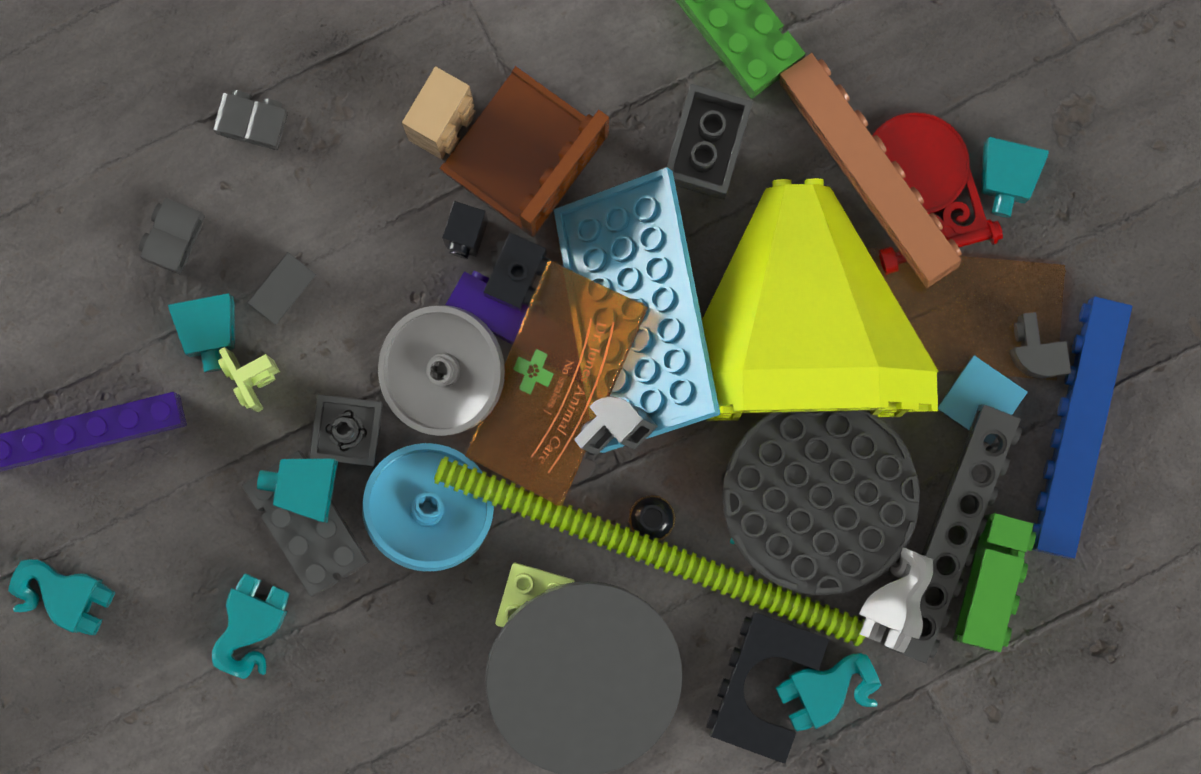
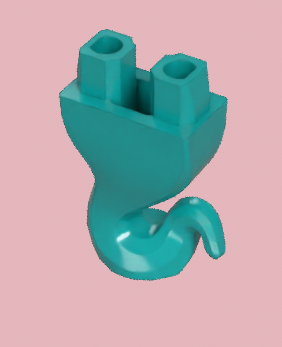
[8,559,115,635]
[212,574,290,679]
[775,653,881,732]

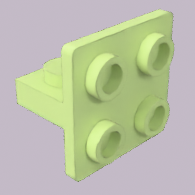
[218,347,280,412]
[495,562,575,627]

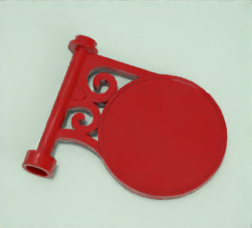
[872,113,1003,275]

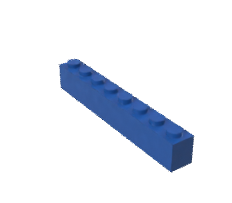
[1032,296,1133,559]

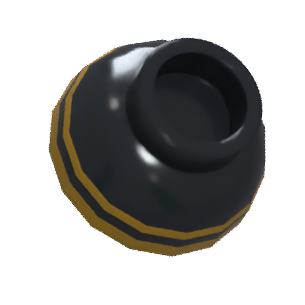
[629,495,675,540]

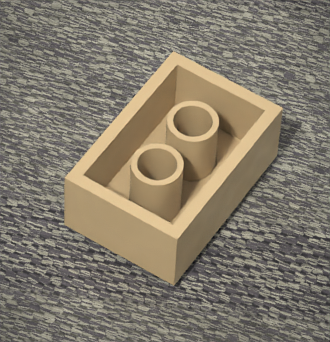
[402,66,476,160]

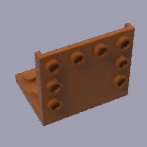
[439,66,609,237]

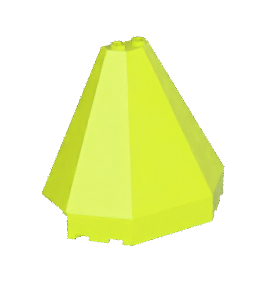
[702,178,939,421]

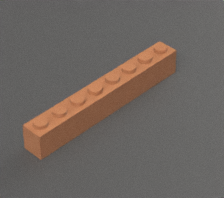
[780,53,962,288]

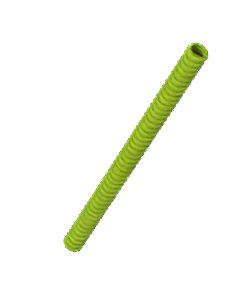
[434,456,865,647]

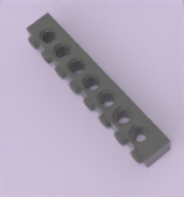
[886,404,1022,664]

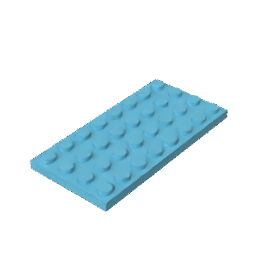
[554,167,721,453]

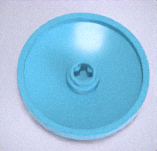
[362,443,494,571]

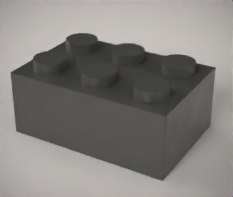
[667,84,753,200]

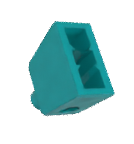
[981,137,1049,218]
[168,293,235,373]
[257,459,338,523]

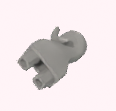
[859,547,934,653]

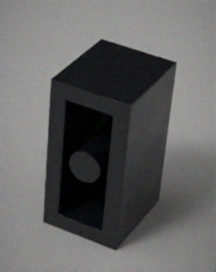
[442,201,488,259]

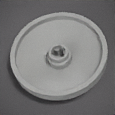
[378,305,505,436]

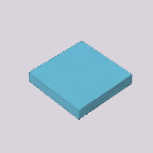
[938,355,1028,445]

